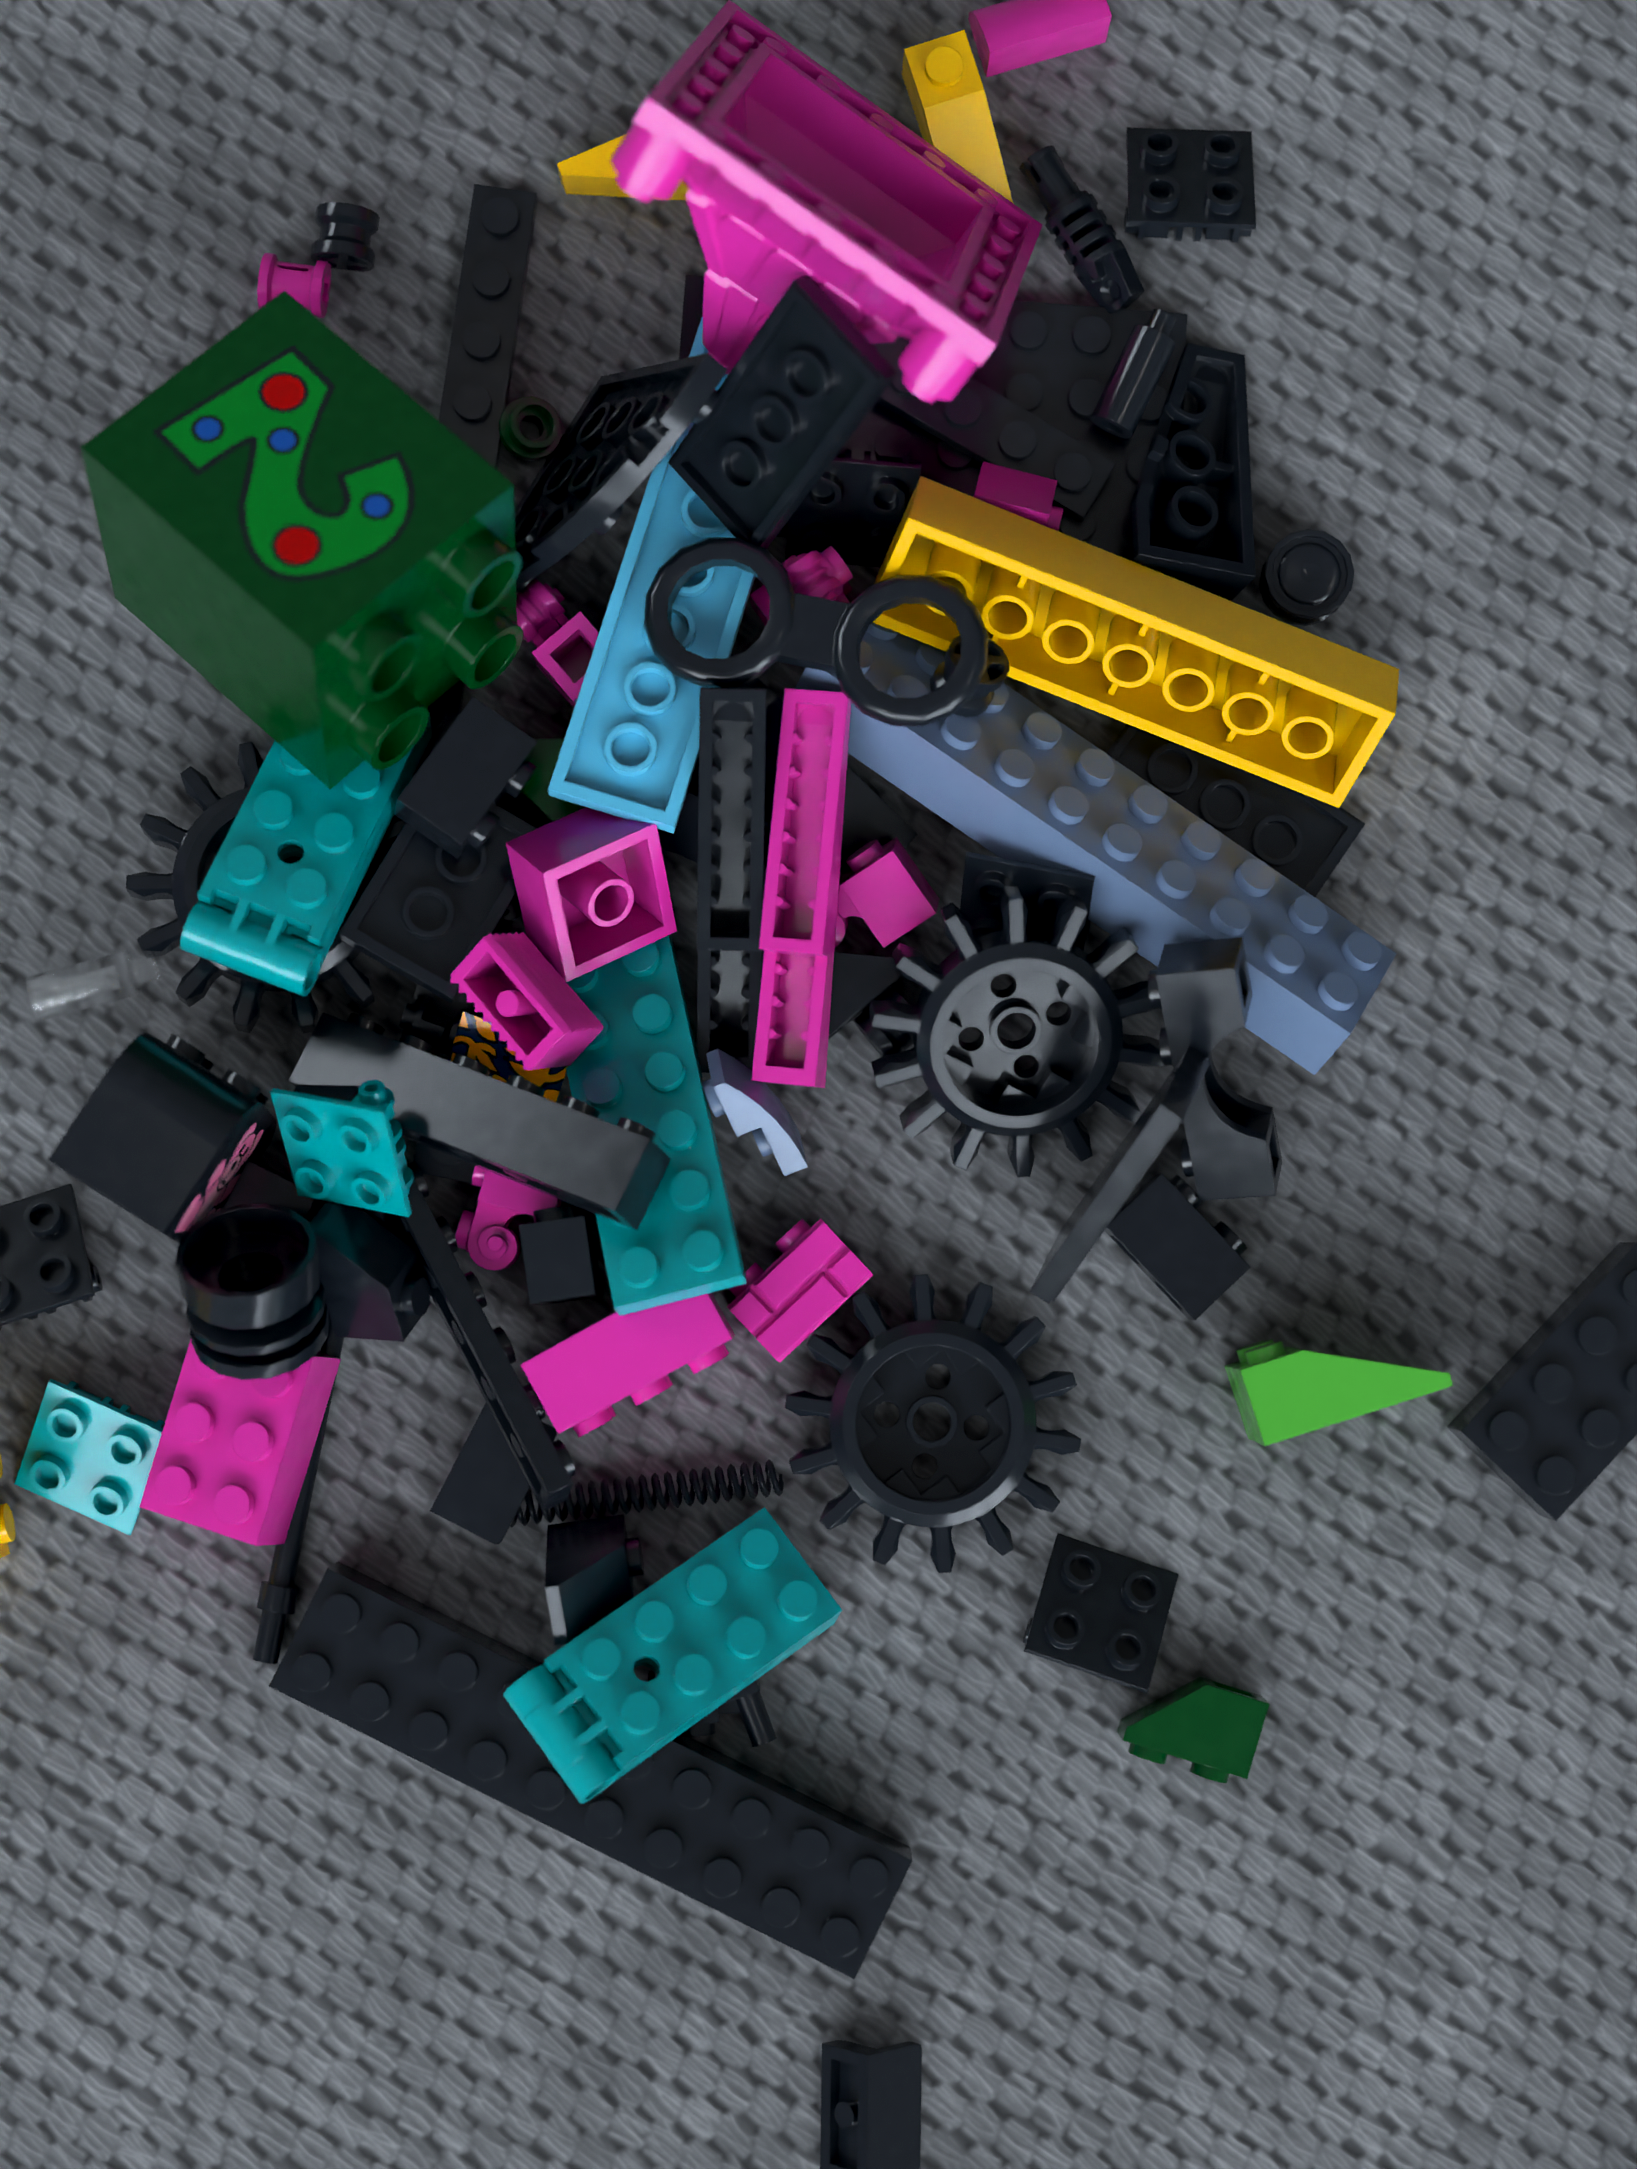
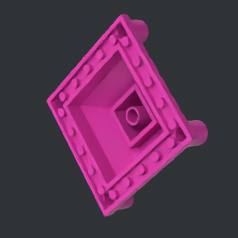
[611,0,1043,403]

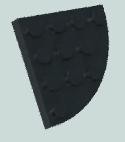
[514,353,727,593]

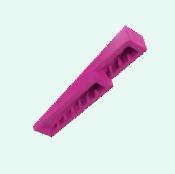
[751,688,851,1088]

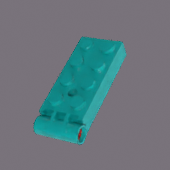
[180,712,432,997]
[503,1507,842,1804]

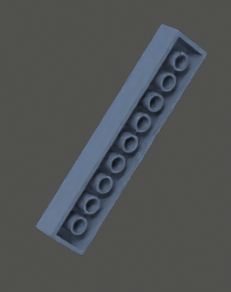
[794,623,1396,1075]

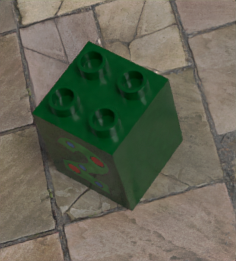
[81,291,523,789]

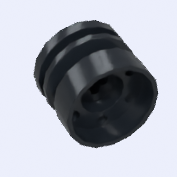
[176,1203,329,1380]

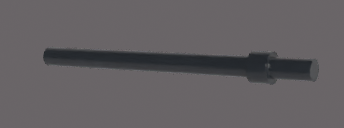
[252,1317,344,1664]

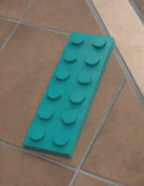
[566,934,747,1316]

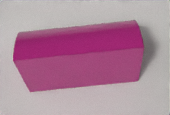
[968,0,1112,78]

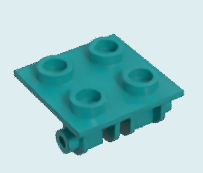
[270,1080,414,1217]
[14,1379,165,1536]

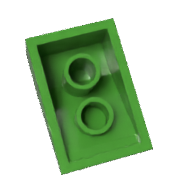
[1225,1339,1453,1446]

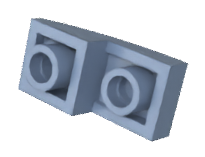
[702,1049,808,1176]

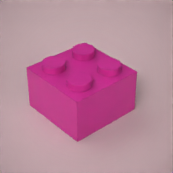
[506,807,677,982]

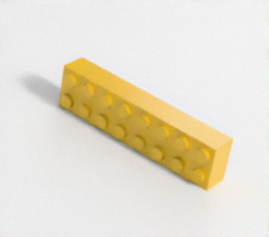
[872,476,1399,808]

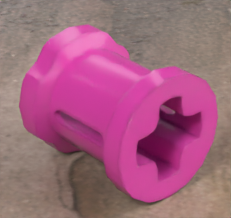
[257,253,331,318]

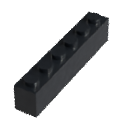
[289,1012,671,1230]

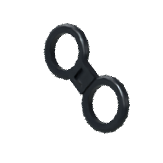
[644,537,989,727]

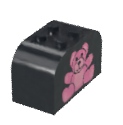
[48,1032,277,1243]

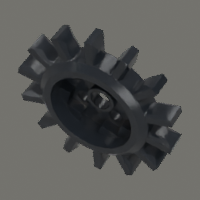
[126,742,406,1033]
[869,886,1164,1177]
[785,1274,1081,1573]

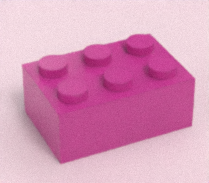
[520,1293,735,1438]
[139,1339,341,1546]

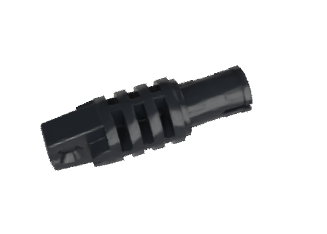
[1019,145,1144,314]

